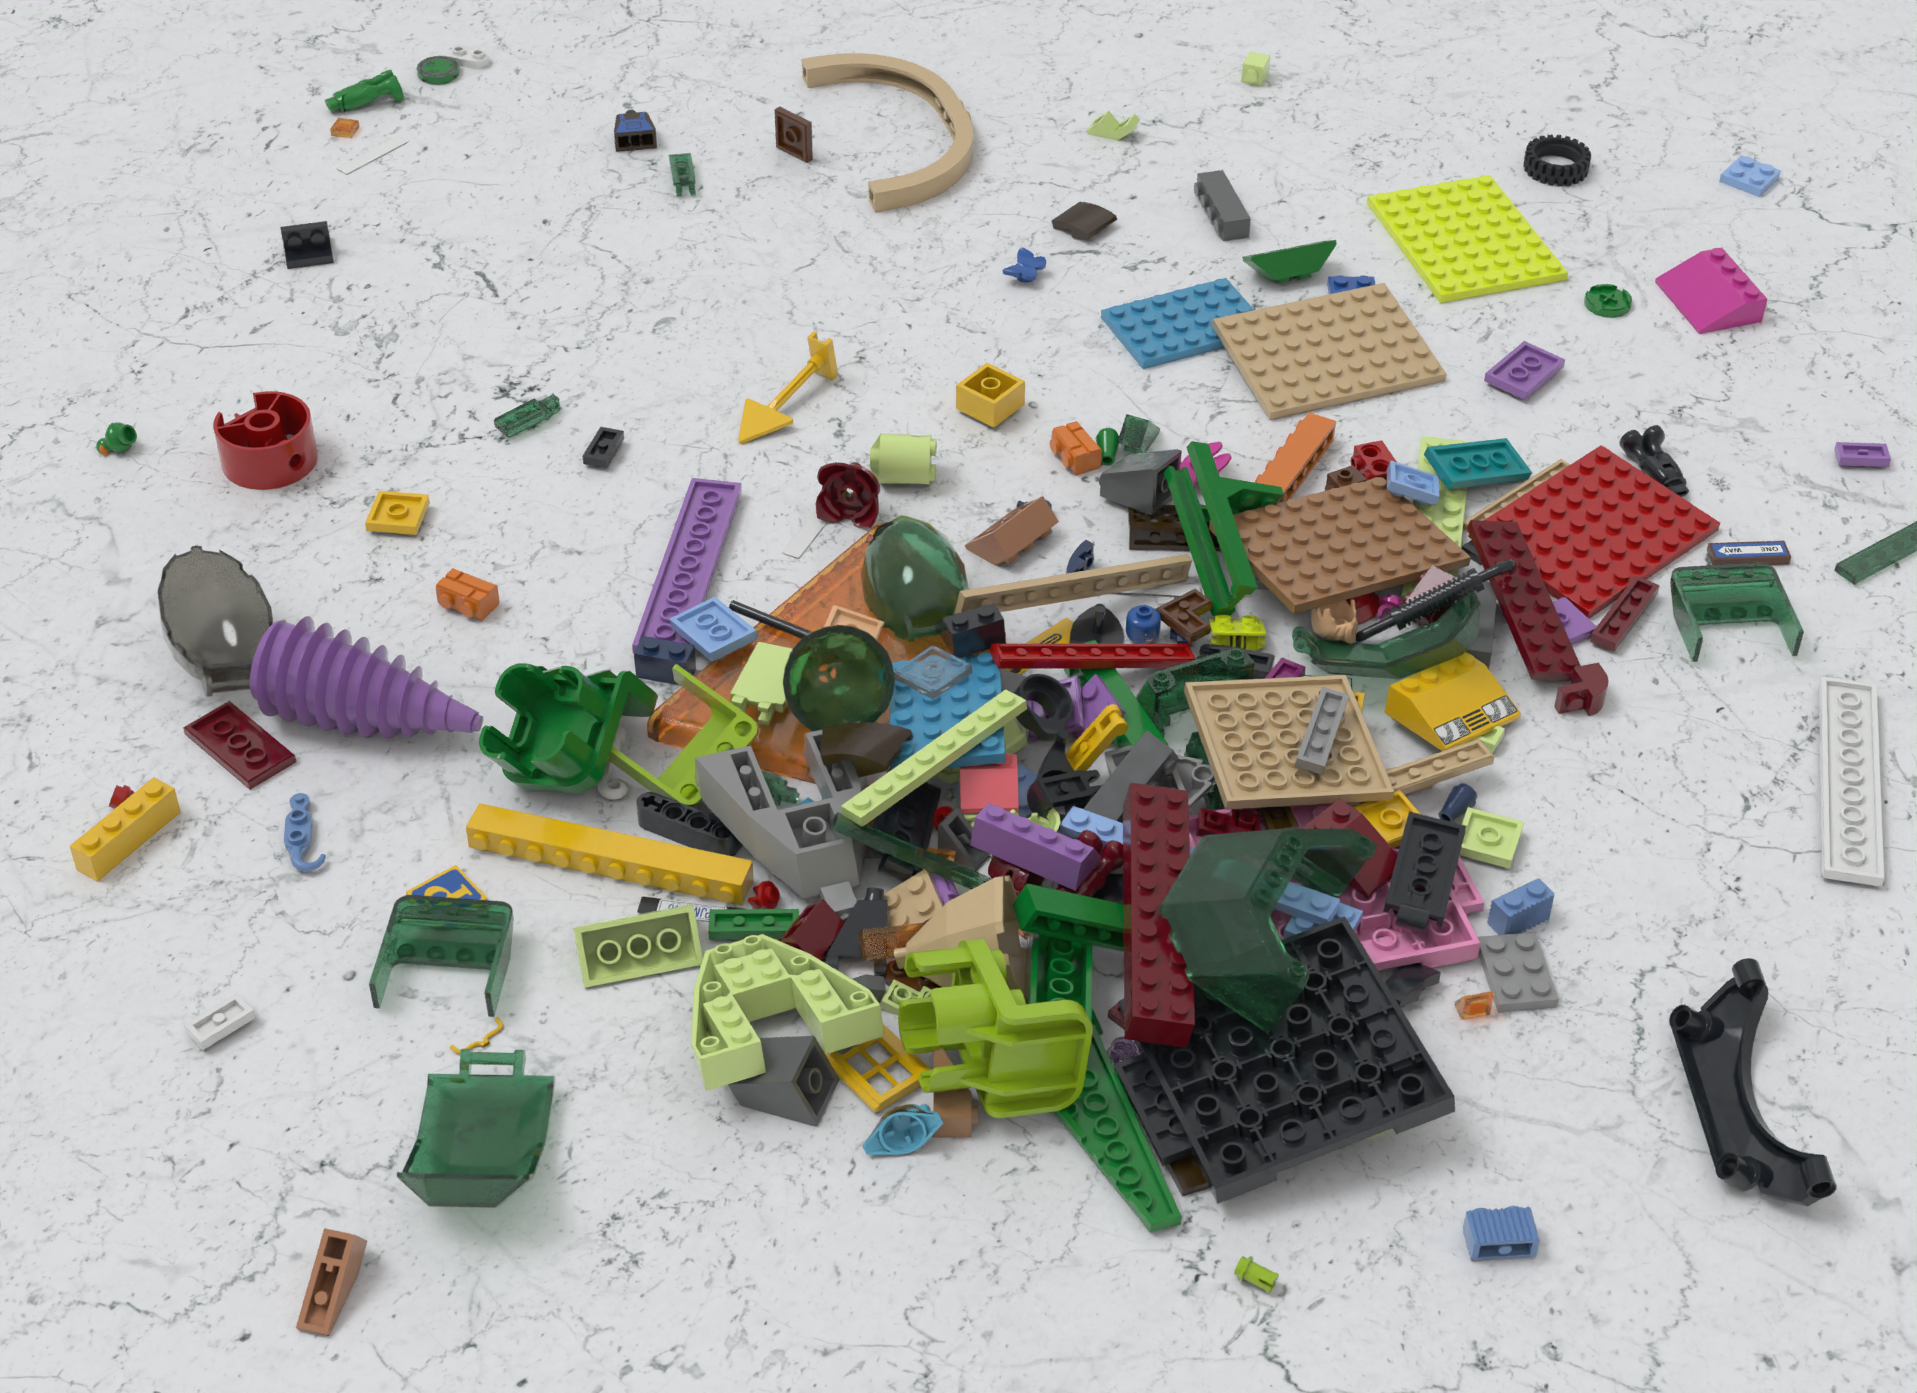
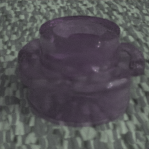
[1107,1037,1138,1064]

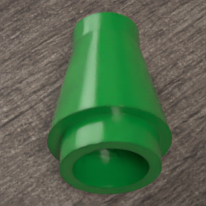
[1095,428,1120,465]

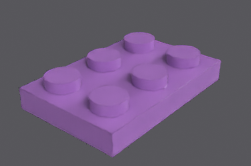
[1484,341,1565,400]

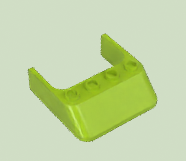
[608,664,758,807]

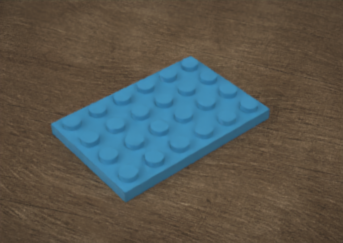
[1101,278,1254,369]
[889,652,1006,770]

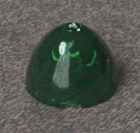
[782,625,895,732]

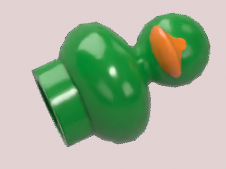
[96,422,137,456]

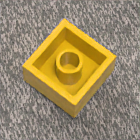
[956,363,1025,428]

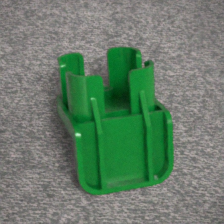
[479,663,658,794]

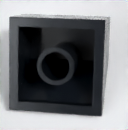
[935,603,1006,660]

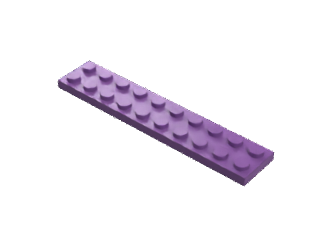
[632,478,742,653]

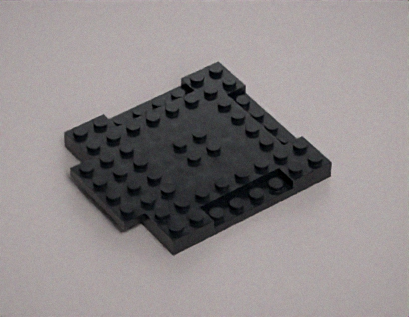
[1114,916,1455,1204]

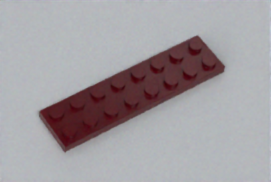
[1467,520,1581,681]

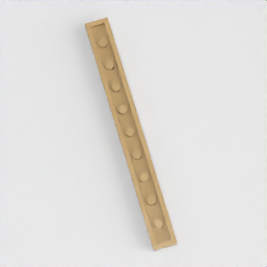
[955,554,1192,614]

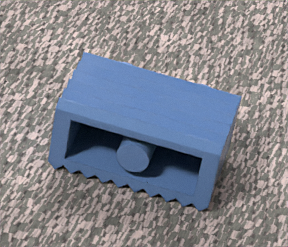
[1487,878,1555,935]
[1463,1206,1540,1260]

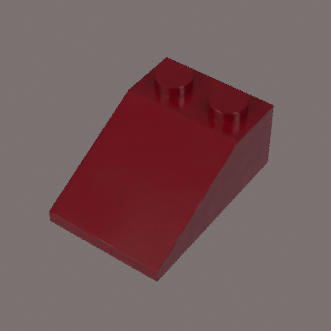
[1299,799,1397,898]

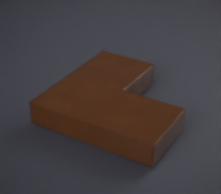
[1155,589,1213,643]

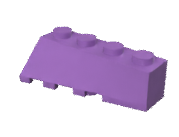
[970,803,1101,890]

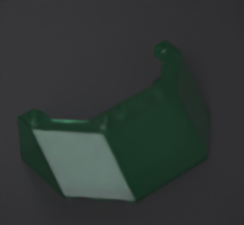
[1159,829,1378,1033]

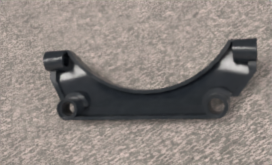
[1669,958,1837,1206]

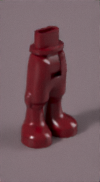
[1056,830,1123,897]

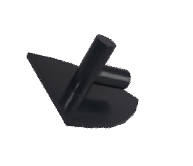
[1069,604,1124,644]

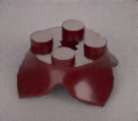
[815,462,880,528]

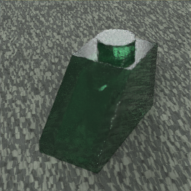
[1117,414,1160,454]

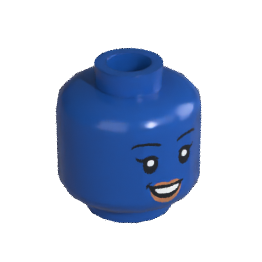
[1125,605,1161,644]

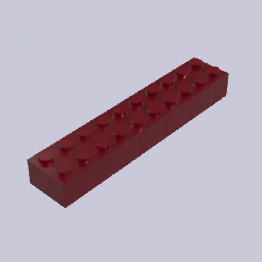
[1123,782,1195,1048]

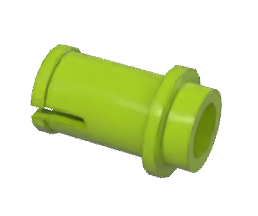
[1234,1256,1279,1293]

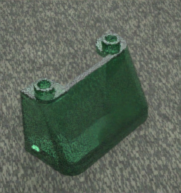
[1136,648,1255,737]

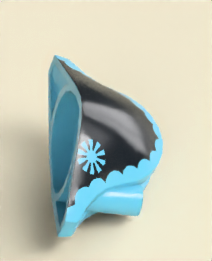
[862,1104,943,1155]

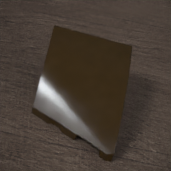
[820,722,913,778]

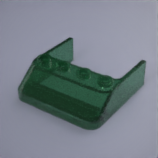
[1670,562,1804,662]
[369,895,514,1017]

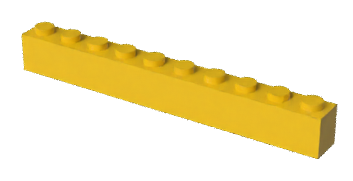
[466,803,754,906]

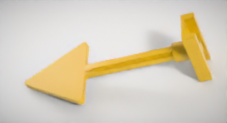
[738,331,838,444]

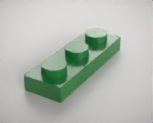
[708,909,799,940]

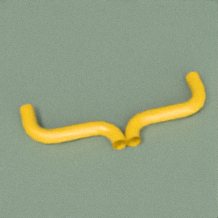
[450,1017,503,1054]

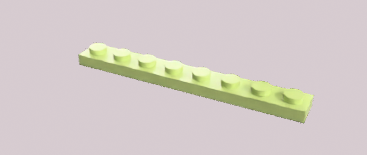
[841,690,1027,827]

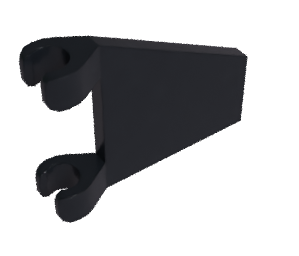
[826,900,888,977]

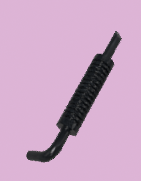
[1356,559,1517,642]

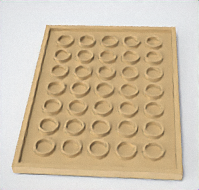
[1212,283,1447,420]

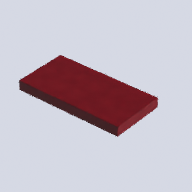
[183,701,296,790]

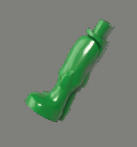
[325,69,404,112]

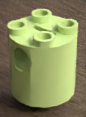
[870,433,937,485]

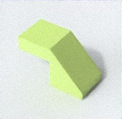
[1087,110,1140,141]

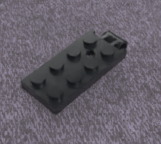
[866,766,941,883]
[1383,811,1466,933]

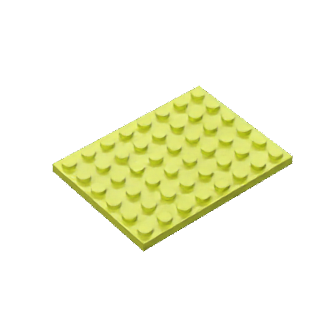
[1367,175,1568,303]

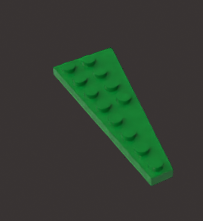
[1054,1024,1182,1232]

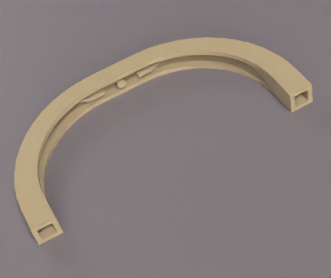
[802,53,973,212]

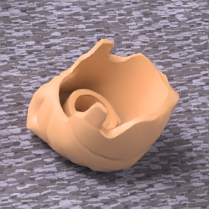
[1311,600,1358,644]

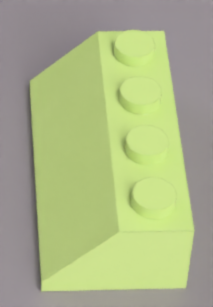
[572,904,703,988]

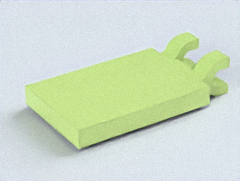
[730,642,810,726]

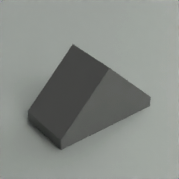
[938,807,989,871]

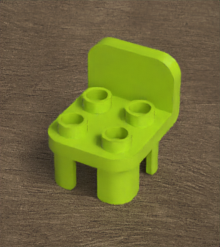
[898,939,1093,1118]

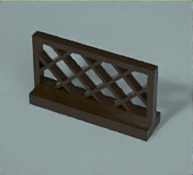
[1128,505,1221,551]

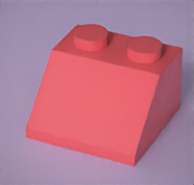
[960,753,1019,814]

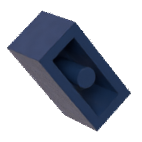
[634,636,696,686]

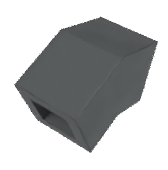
[853,974,886,1003]

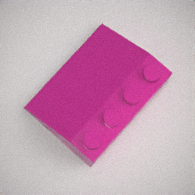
[1655,248,1767,334]

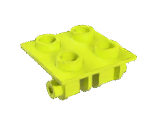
[1209,615,1266,651]

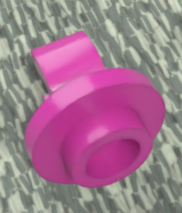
[1377,594,1403,619]

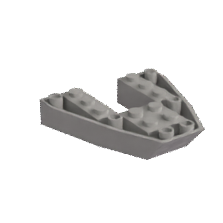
[695,721,868,899]

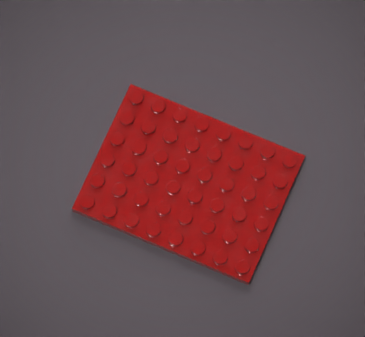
[1468,445,1720,619]

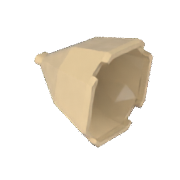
[894,875,1027,996]

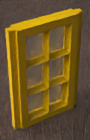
[811,1024,931,1113]

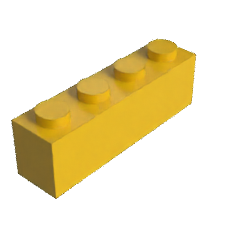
[69,777,181,882]

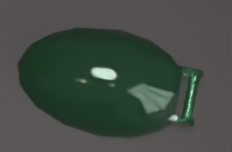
[861,515,969,642]

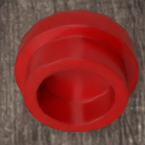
[109,785,135,809]

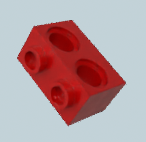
[1350,440,1397,481]

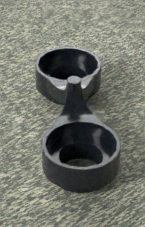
[1013,674,1090,830]

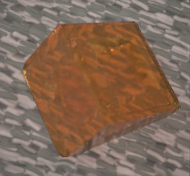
[1455,991,1494,1020]

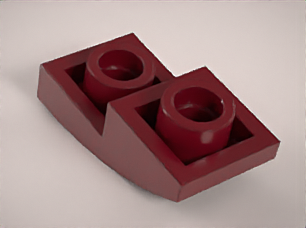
[1196,808,1260,841]

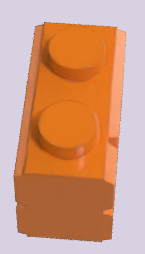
[1049,421,1102,476]
[435,568,500,621]

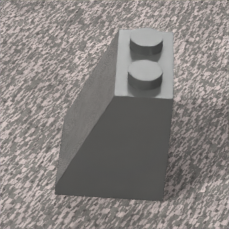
[1099,449,1182,515]
[728,1036,840,1126]

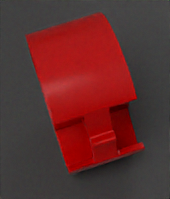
[213,391,318,490]

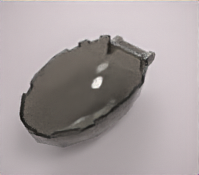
[157,545,273,697]

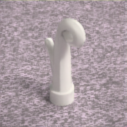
[597,726,629,800]

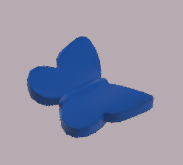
[1002,247,1046,283]

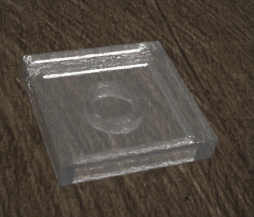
[893,645,973,700]

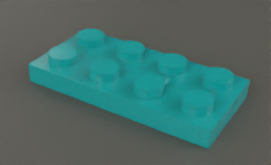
[1424,438,1532,489]

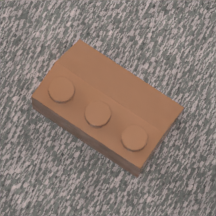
[964,496,1059,565]

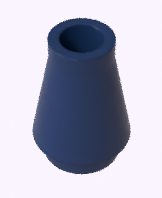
[1438,783,1477,822]

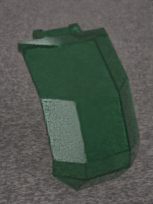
[1292,591,1481,679]
[397,1049,556,1208]

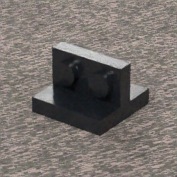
[280,221,334,269]

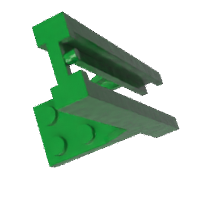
[1164,441,1284,616]

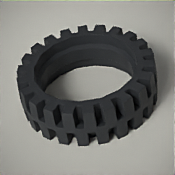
[1523,135,1591,187]

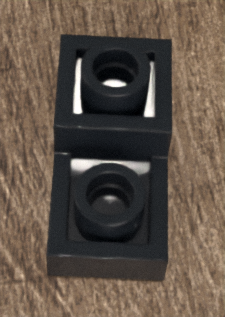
[1385,963,1441,1008]

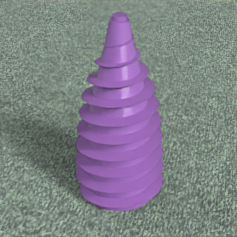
[250,616,483,739]

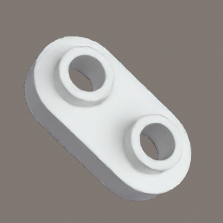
[449,46,490,69]

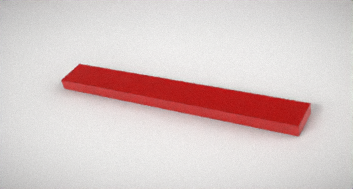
[989,644,1197,669]

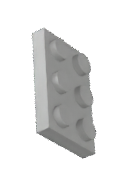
[1478,932,1559,1012]

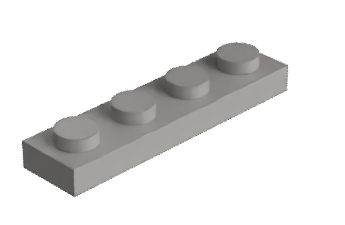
[1295,687,1349,775]

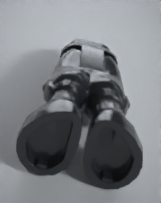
[1619,425,1689,497]

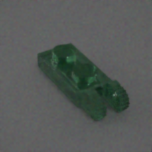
[669,153,696,196]

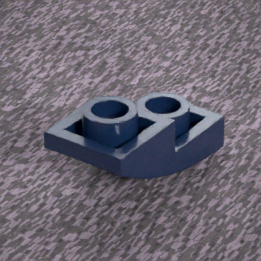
[1066,540,1094,574]

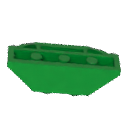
[1242,240,1337,284]

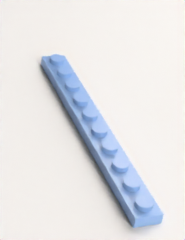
[1060,806,1340,925]

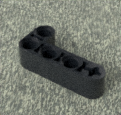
[636,792,743,857]

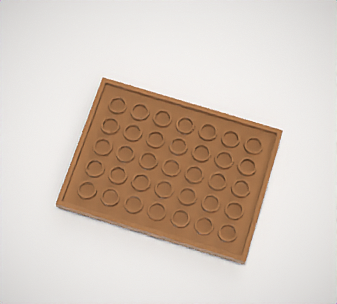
[1209,477,1471,614]

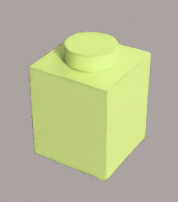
[1241,51,1270,86]

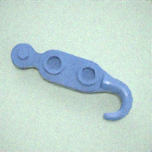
[284,793,326,871]

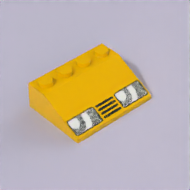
[1384,652,1521,751]

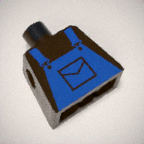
[614,110,657,152]

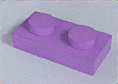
[1834,442,1891,467]

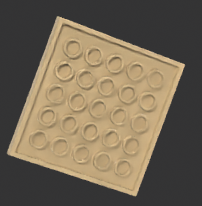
[1184,675,1394,809]

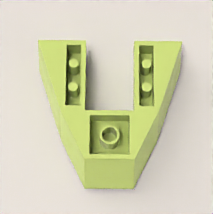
[691,934,884,1091]

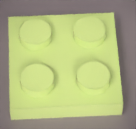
[1460,807,1524,869]

